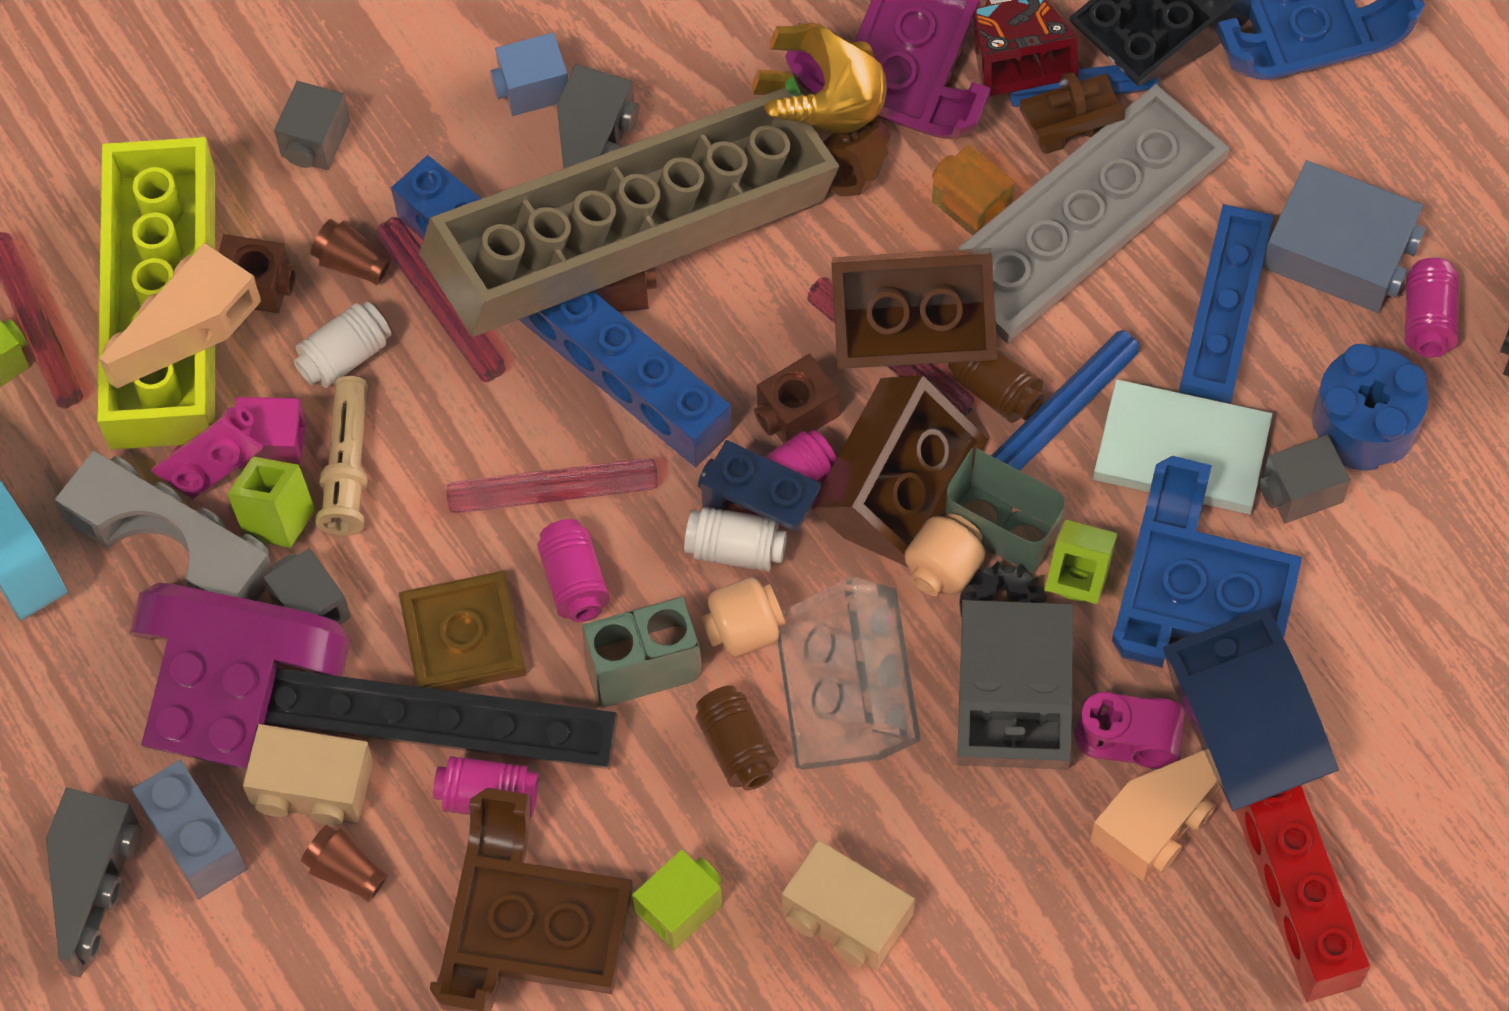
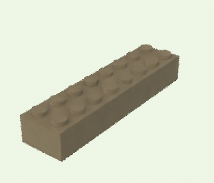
[419,88,839,337]

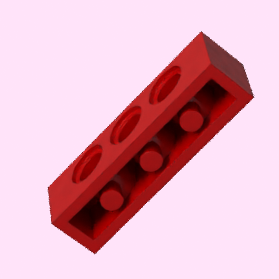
[1235,785,1370,1003]

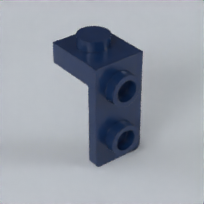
[698,440,821,531]

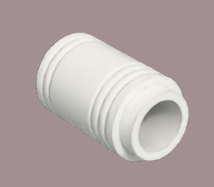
[293,301,391,388]
[684,506,787,572]

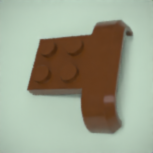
[430,788,633,1011]

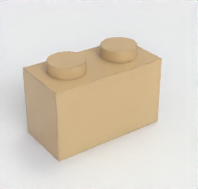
[243,724,374,826]
[781,839,915,971]

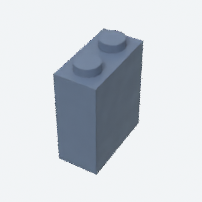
[1262,160,1426,313]

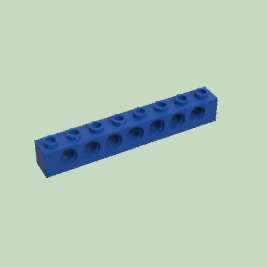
[391,155,732,468]

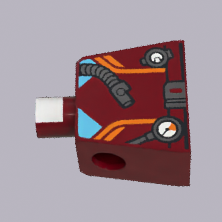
[973,0,1078,97]

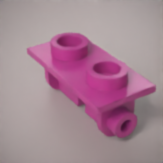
[151,407,263,499]

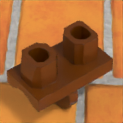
[1020,71,1125,154]

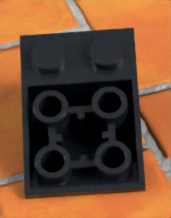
[1069,0,1250,86]

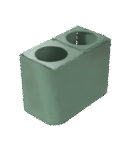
[945,448,1065,574]
[582,596,702,708]

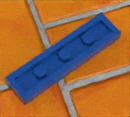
[1178,204,1274,404]

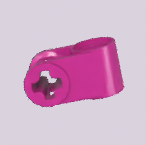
[1075,692,1185,769]

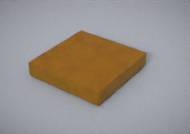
[398,570,526,691]

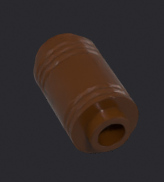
[948,346,1044,423]
[695,685,779,791]

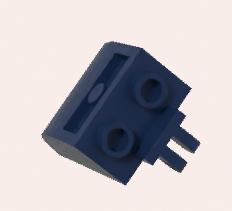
[1163,607,1339,811]

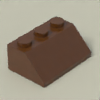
[831,248,998,369]
[811,375,988,568]

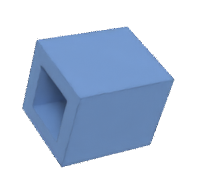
[490,32,568,116]

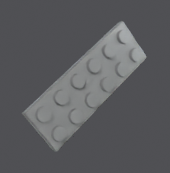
[956,84,1229,344]

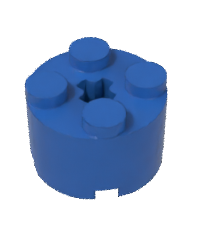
[1311,344,1428,471]

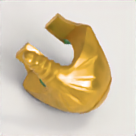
[751,22,887,134]

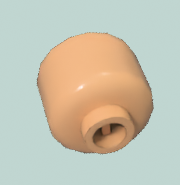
[905,513,985,596]
[701,577,786,657]

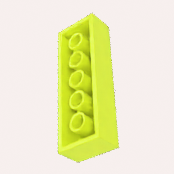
[97,137,215,450]

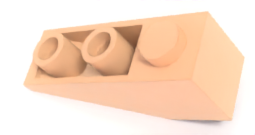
[99,243,261,389]
[1090,751,1221,882]

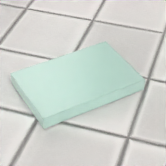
[1093,379,1273,515]

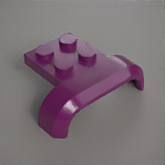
[785,0,991,139]
[129,583,351,770]

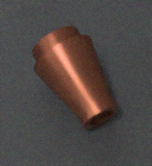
[310,219,392,285]
[301,825,388,902]

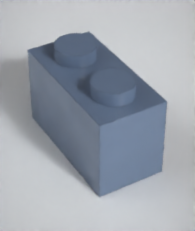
[132,759,247,900]

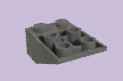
[957,600,1073,770]

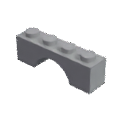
[54,450,272,601]

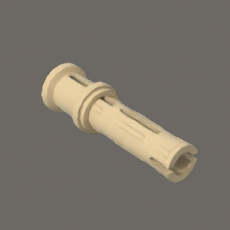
[315,376,369,536]

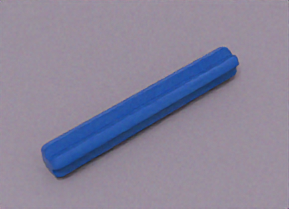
[991,330,1139,471]

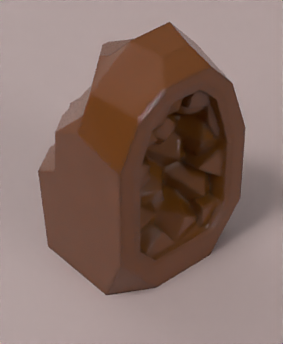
[823,116,891,196]

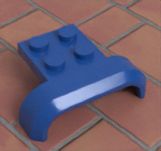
[1217,0,1425,80]
[1111,456,1303,668]

